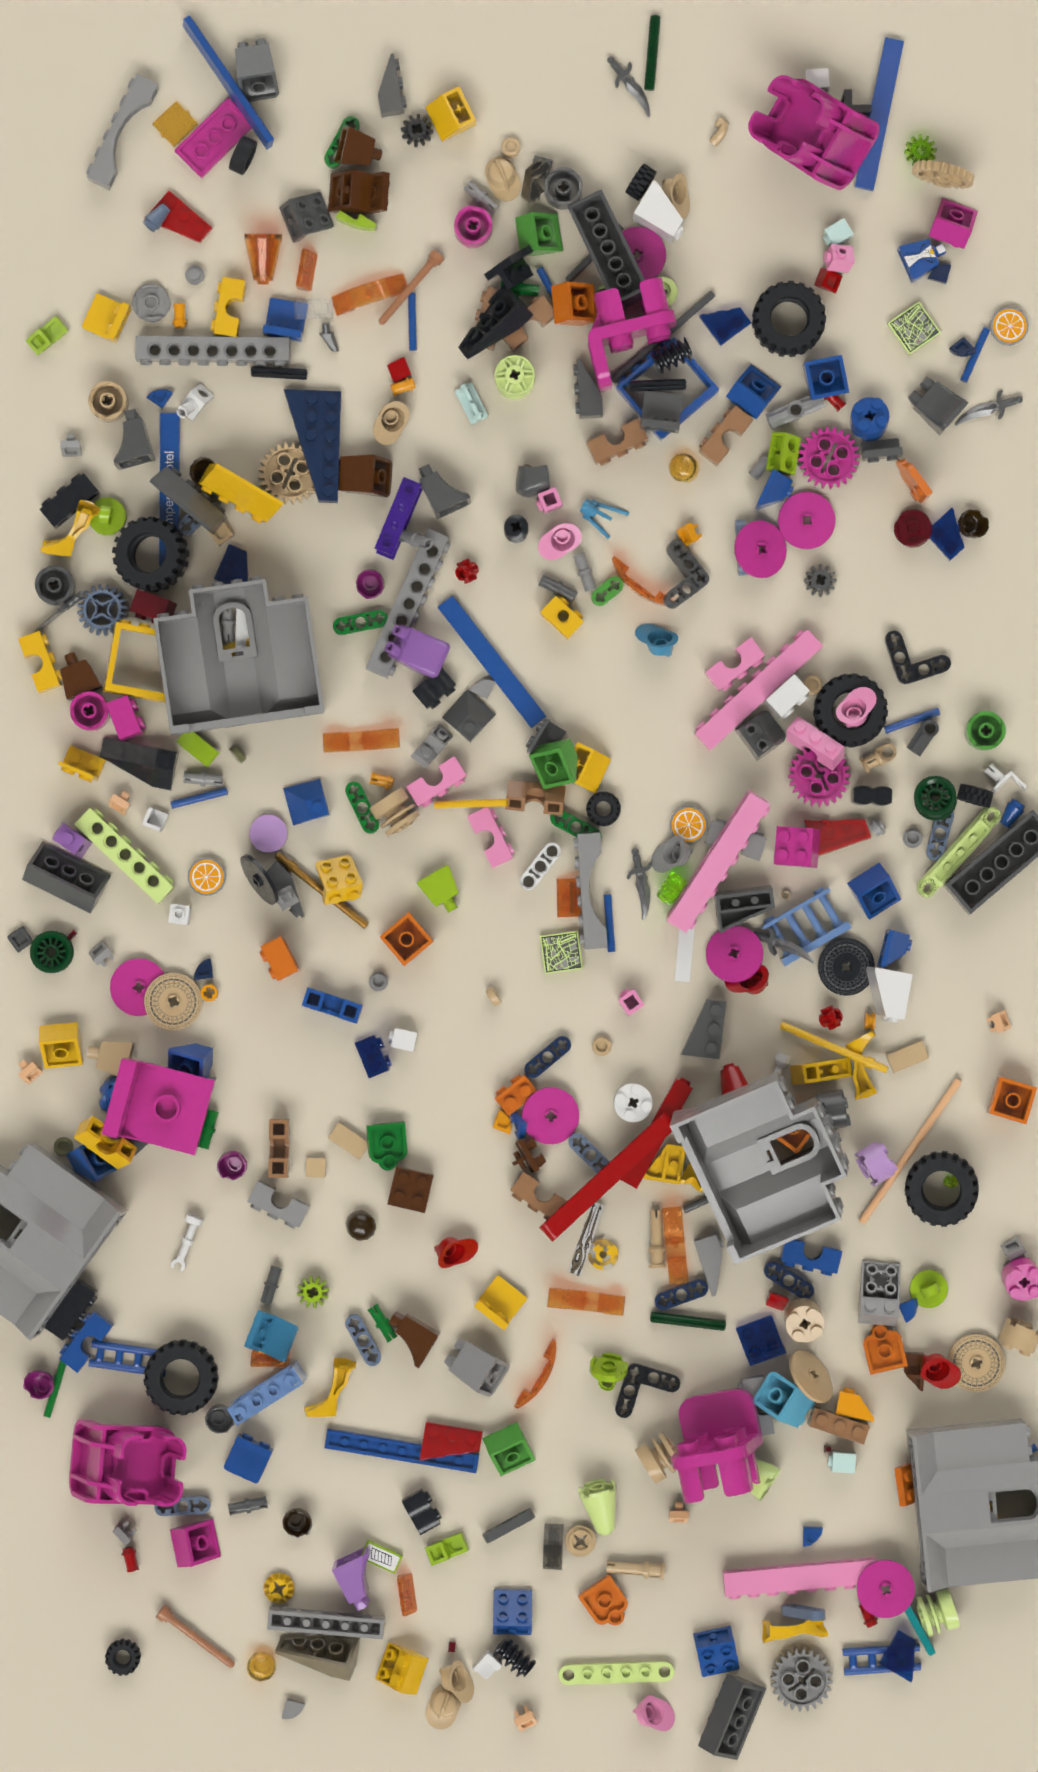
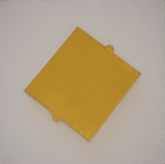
[152,101,198,147]

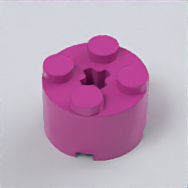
[454,206,492,248]
[70,691,110,731]
[1001,1257,1038,1301]

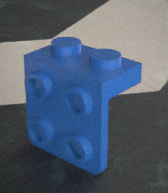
[224,1433,274,1483]

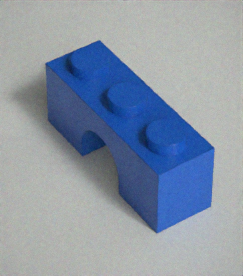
[301,987,363,1024]
[780,1239,842,1276]
[59,1311,114,1373]

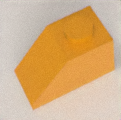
[834,1387,874,1422]

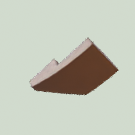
[904,1352,924,1391]

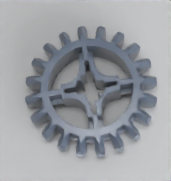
[77,584,129,636]

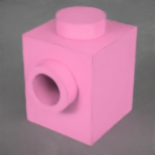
[823,244,855,273]
[535,487,563,514]
[617,988,644,1016]

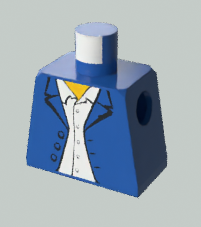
[897,239,946,283]

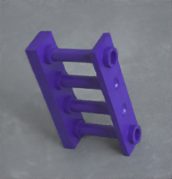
[374,477,423,561]

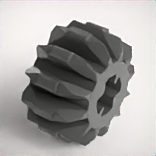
[804,564,837,597]

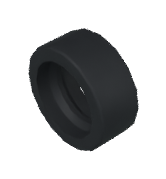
[229,136,257,175]

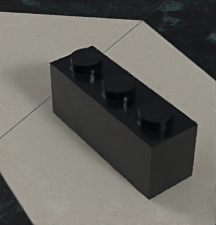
[39,473,100,529]
[44,1278,98,1340]

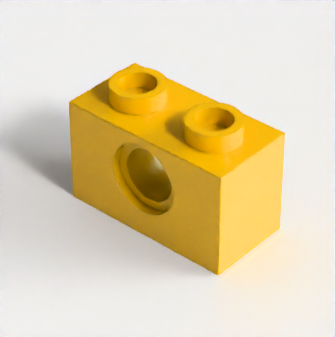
[540,596,584,640]

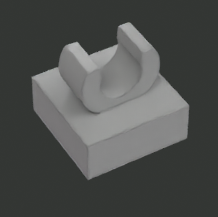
[60,434,82,457]
[277,885,300,911]
[89,940,114,967]
[1001,1237,1026,1261]
[112,1520,137,1546]

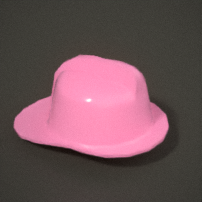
[538,523,581,560]
[836,687,877,728]
[633,1696,675,1731]

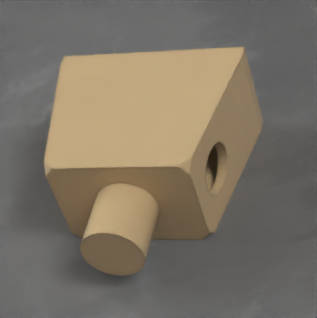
[87,1041,134,1076]

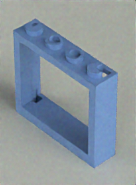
[227,1360,307,1426]

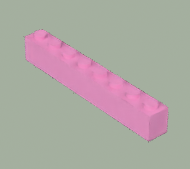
[694,629,823,751]
[666,789,770,933]
[722,1557,877,1599]

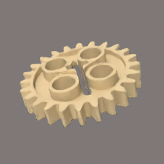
[912,160,975,189]
[258,442,315,505]

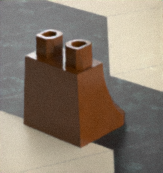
[338,454,393,498]
[388,1311,440,1368]

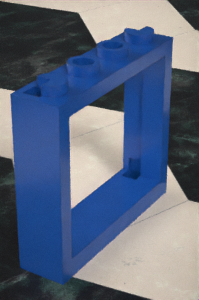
[616,337,719,441]

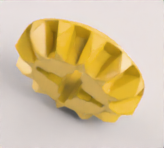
[263,1573,294,1604]

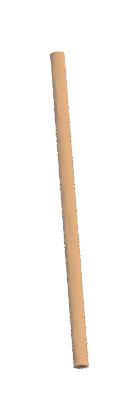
[859,1078,962,1225]

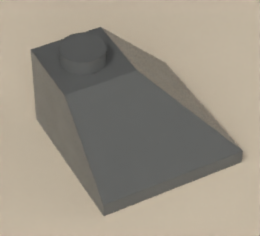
[442,689,496,743]

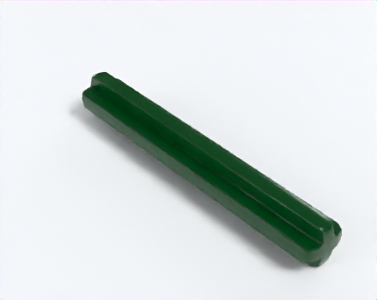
[644,15,661,91]
[650,1312,726,1331]

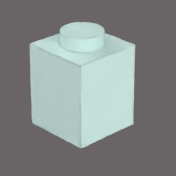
[822,218,854,246]
[827,1450,856,1474]

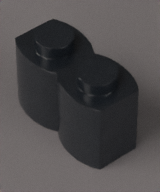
[412,668,456,710]
[851,786,892,806]
[402,1488,442,1535]

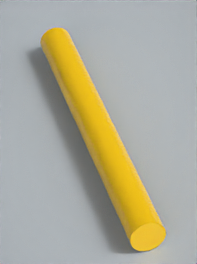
[434,799,509,809]

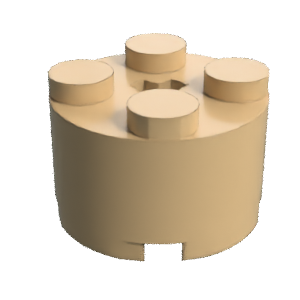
[88,381,129,423]
[784,1298,824,1342]
[998,1316,1038,1357]

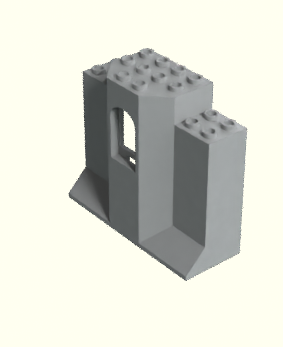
[153,576,325,735]
[670,1072,849,1265]
[0,1143,128,1340]
[906,1418,1038,1593]

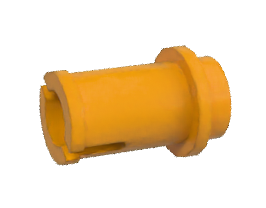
[172,303,187,329]
[391,377,416,396]
[369,772,394,790]

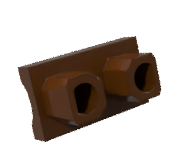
[512,1137,546,1173]

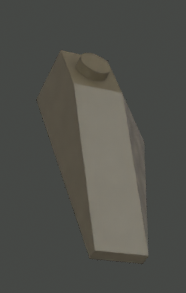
[275,1634,360,1681]

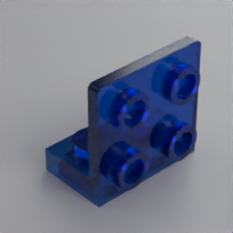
[355,1034,392,1078]
[736,1315,786,1366]

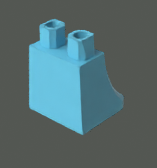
[754,1372,816,1428]

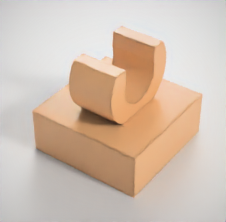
[108,790,130,816]
[986,1010,1011,1033]
[18,1060,43,1084]
[669,1502,689,1523]
[514,1706,538,1732]

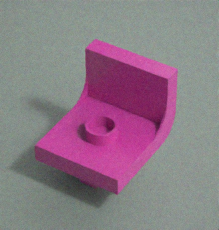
[102,1057,216,1156]

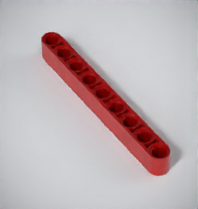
[539,1111,672,1242]

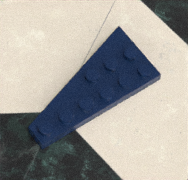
[284,389,341,503]

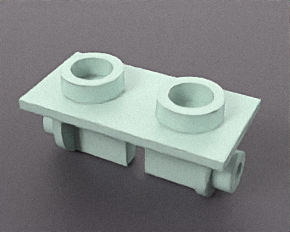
[455,382,489,425]

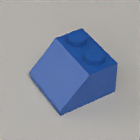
[803,355,849,400]
[726,364,781,419]
[847,863,901,920]

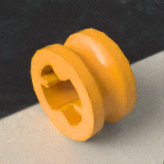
[201,984,218,1001]
[864,1012,875,1030]

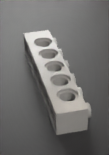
[267,1606,385,1639]

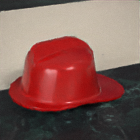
[724,965,769,995]
[434,1237,478,1268]
[920,1353,961,1389]

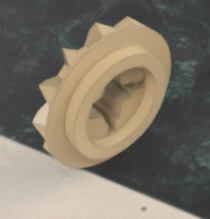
[565,1525,596,1557]

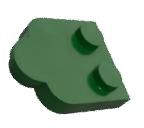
[366,1121,407,1171]

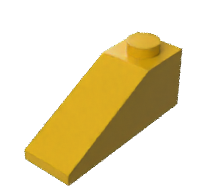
[790,1058,853,1085]

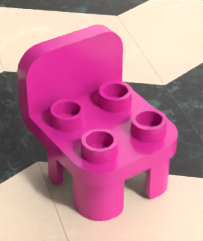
[748,75,880,190]
[588,277,677,392]
[671,1388,763,1503]
[69,1419,187,1507]

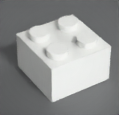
[763,674,810,719]

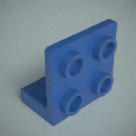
[263,298,308,342]
[493,1589,532,1635]
[693,1625,740,1677]

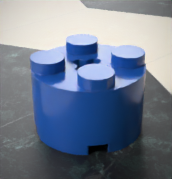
[850,397,890,441]

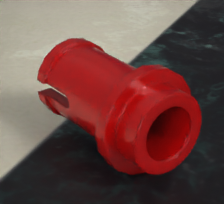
[824,395,847,412]
[121,1546,139,1572]
[858,1604,878,1628]

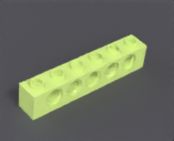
[74,808,175,904]

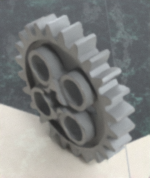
[770,1647,833,1712]

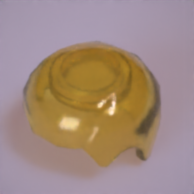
[669,453,700,483]
[246,1652,276,1682]

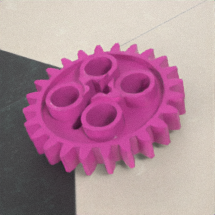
[797,427,860,489]
[788,748,851,808]

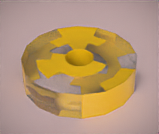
[588,1239,618,1270]

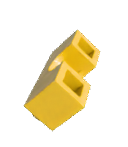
[211,277,246,337]
[18,631,62,694]
[73,1116,137,1170]

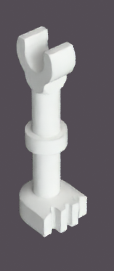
[171,1214,204,1272]

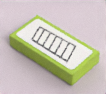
[361,1540,403,1574]

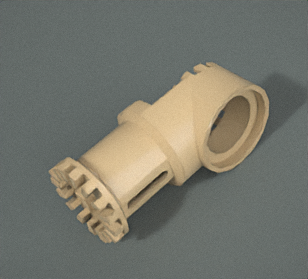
[859,744,897,773]

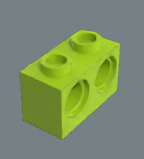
[766,432,801,475]

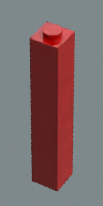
[620,1077,693,1189]

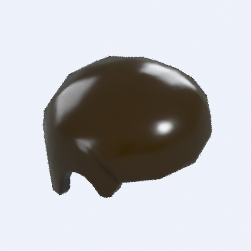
[189,457,215,487]
[958,509,989,539]
[345,1210,376,1241]
[282,1508,312,1538]

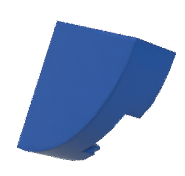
[146,389,173,409]
[511,1112,527,1140]
[899,1298,918,1323]
[803,1526,823,1547]

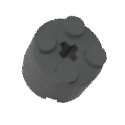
[544,167,583,210]
[35,566,76,606]
[816,1089,851,1130]

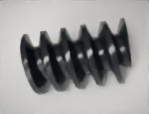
[650,337,692,374]
[504,515,528,543]
[493,1637,536,1677]

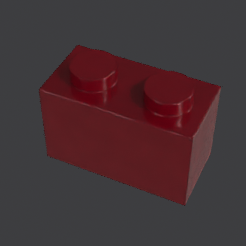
[129,589,177,624]

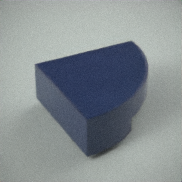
[928,264,951,284]
[949,337,976,357]
[194,959,214,980]

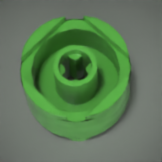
[965,711,1006,751]

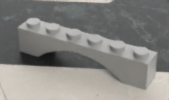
[86,74,159,191]
[573,832,608,949]

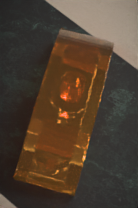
[331,274,407,316]
[611,556,673,607]
[323,728,400,753]
[662,1206,689,1284]
[547,1288,625,1316]
[514,1338,556,1409]

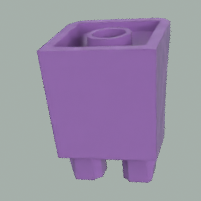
[385,624,450,678]
[332,1546,371,1611]

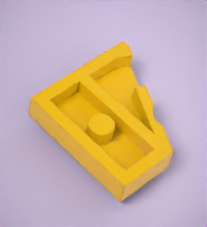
[643,1143,685,1185]

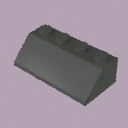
[149,466,228,534]
[22,841,111,914]
[698,1674,767,1760]

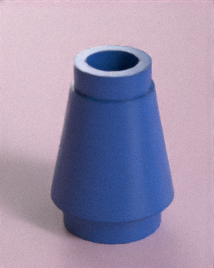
[1000,798,1025,828]

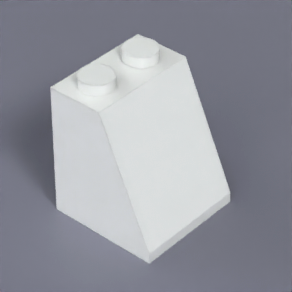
[633,180,684,244]
[866,966,913,1023]

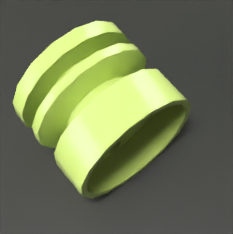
[495,355,535,400]
[916,1588,960,1637]

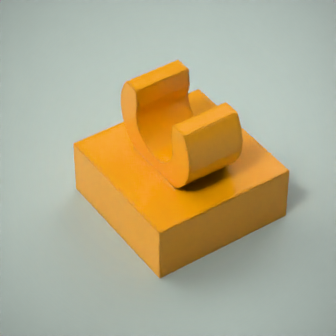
[676,522,702,547]

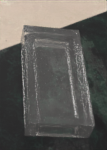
[294,298,334,320]

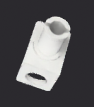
[177,384,214,420]
[984,763,1027,794]

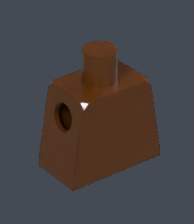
[334,127,382,166]
[60,652,103,701]

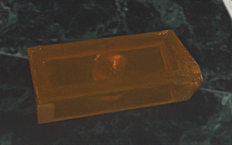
[296,248,318,291]
[557,878,581,917]
[250,1350,290,1367]
[397,1573,417,1616]

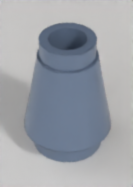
[143,203,170,232]

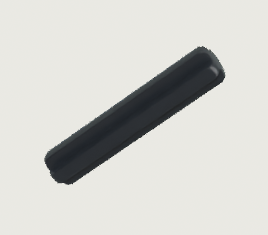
[251,366,308,380]
[629,379,686,392]

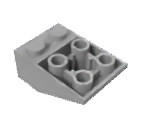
[858,1261,901,1326]

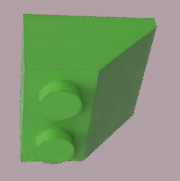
[515,212,563,256]
[529,739,578,789]
[482,1422,535,1476]

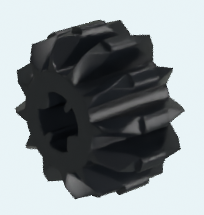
[401,114,433,147]

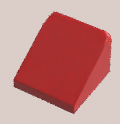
[814,268,842,294]
[387,357,412,383]
[766,1291,789,1311]

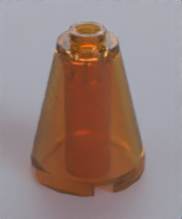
[244,233,282,285]

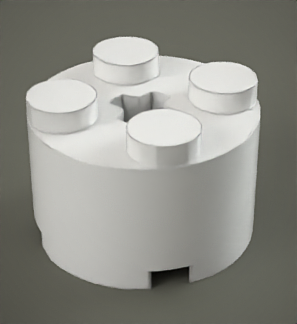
[614,1083,653,1122]

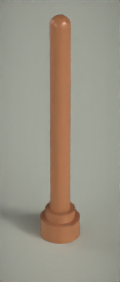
[378,250,445,325]
[156,1605,235,1668]

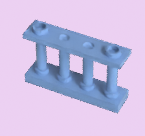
[761,887,852,966]

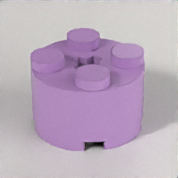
[854,1142,898,1187]

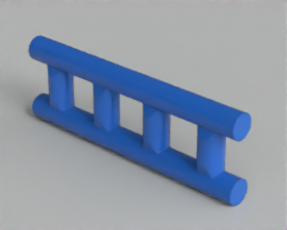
[89,1340,166,1377]
[842,1643,921,1676]

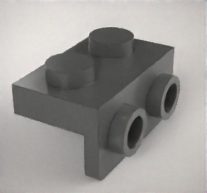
[861,438,903,463]

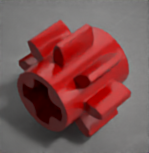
[455,558,479,584]
[819,1005,843,1030]

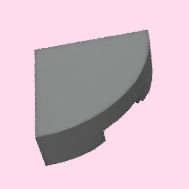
[470,680,495,699]
[282,1699,305,1719]

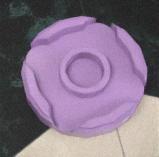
[249,815,288,853]

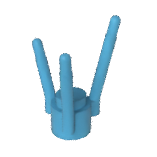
[580,499,629,539]

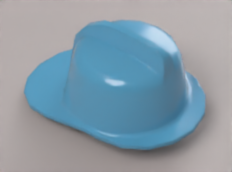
[635,624,678,657]

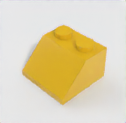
[39,1022,83,1069]

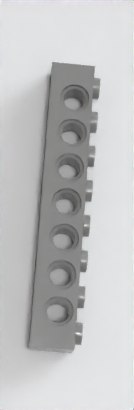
[135,336,290,367]
[366,528,451,679]

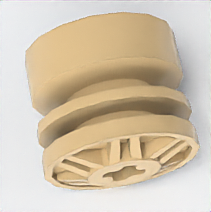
[369,787,420,837]
[635,1432,677,1484]

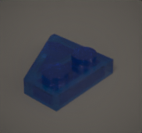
[699,307,751,347]
[929,508,965,561]
[214,544,248,584]
[878,1629,915,1682]

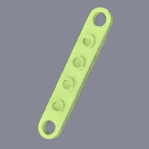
[917,806,1001,898]
[559,1661,674,1685]

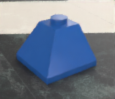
[755,469,794,510]
[283,779,330,826]
[877,929,912,968]
[168,1043,213,1078]
[66,1145,118,1182]

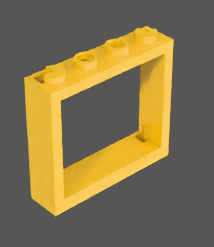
[103,620,166,703]

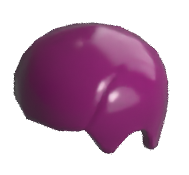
[356,569,385,599]
[217,1151,247,1180]
[23,1370,54,1400]

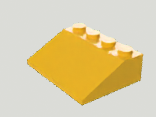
[198,463,284,524]

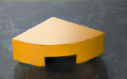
[492,1109,511,1134]

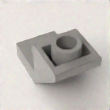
[411,724,453,769]

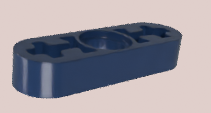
[524,1036,571,1078]
[763,1261,814,1299]
[654,1279,708,1310]

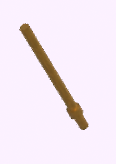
[274,852,369,929]

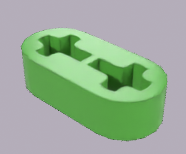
[591,576,623,606]

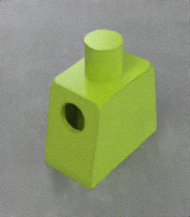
[416,864,459,913]

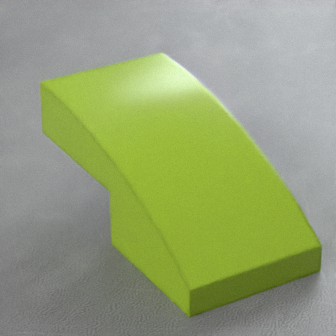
[336,210,377,231]
[25,316,69,356]
[176,732,219,768]
[425,1532,470,1566]

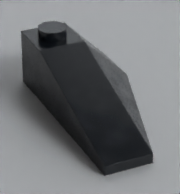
[458,284,533,359]
[100,738,179,791]

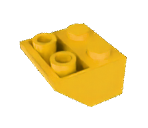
[425,86,476,142]
[573,742,611,794]
[375,1642,429,1695]

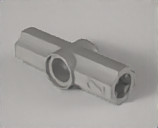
[766,395,825,430]

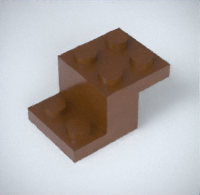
[328,169,390,215]

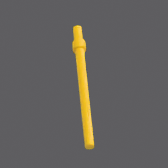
[780,1021,889,1074]

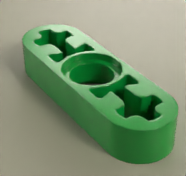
[324,116,360,169]
[333,610,388,635]
[345,782,379,834]
[550,811,602,838]

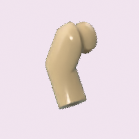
[709,118,729,147]

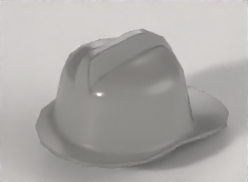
[651,835,693,873]

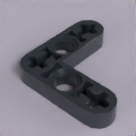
[885,630,951,685]
[615,1363,681,1418]

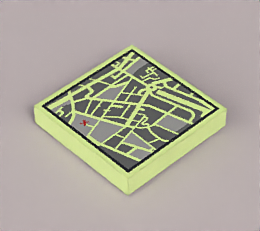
[887,302,941,355]
[540,931,583,974]

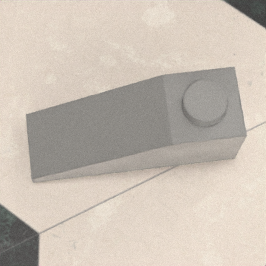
[694,1233,724,1297]

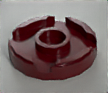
[894,509,932,548]

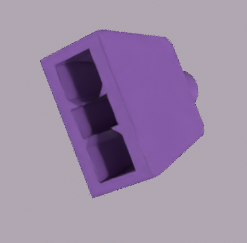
[52,822,93,858]

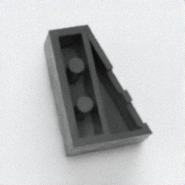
[714,885,775,933]
[681,999,726,1059]

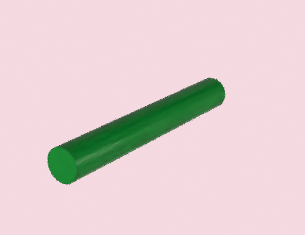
[43,1360,66,1418]

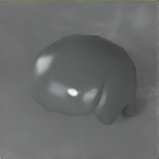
[205,1404,235,1434]

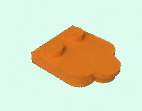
[896,459,933,504]
[863,1324,908,1375]
[577,1574,628,1626]

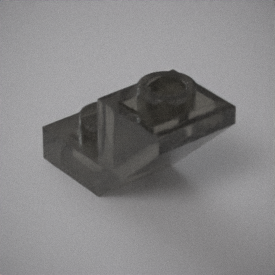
[521,157,551,204]
[543,1523,564,1570]

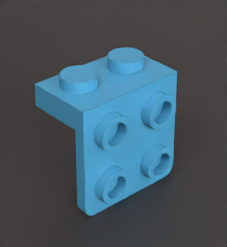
[244,1310,298,1362]

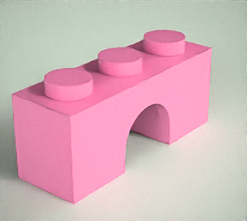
[705,637,765,691]
[786,716,844,771]
[406,756,467,808]
[467,807,515,869]

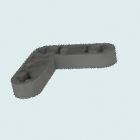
[663,540,709,609]

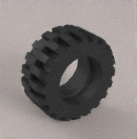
[752,281,826,357]
[112,517,189,592]
[813,673,888,748]
[905,1151,979,1227]
[143,1339,219,1415]

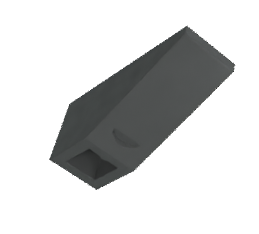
[378,53,407,118]
[573,359,603,419]
[266,861,305,918]

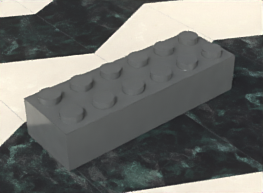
[567,189,645,309]
[943,810,1038,915]

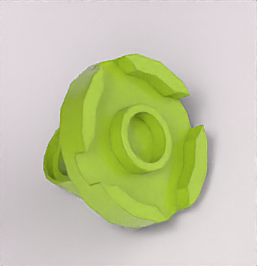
[90,497,127,536]
[909,1269,948,1308]
[590,1352,628,1391]

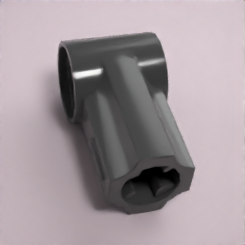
[906,720,939,757]

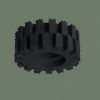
[625,163,657,201]
[956,784,994,808]
[586,791,621,826]
[105,1638,141,1676]

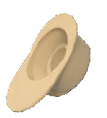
[485,157,521,202]
[662,173,690,219]
[373,401,410,445]
[439,1660,474,1703]
[425,1685,461,1730]

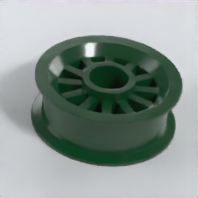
[914,776,957,821]
[30,931,74,973]

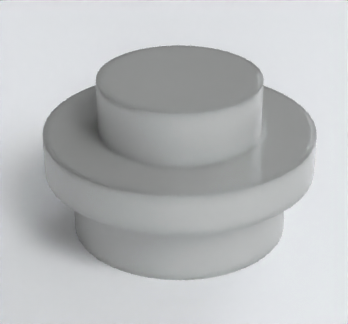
[185,265,204,285]
[869,818,886,836]
[903,829,922,848]
[369,972,388,991]

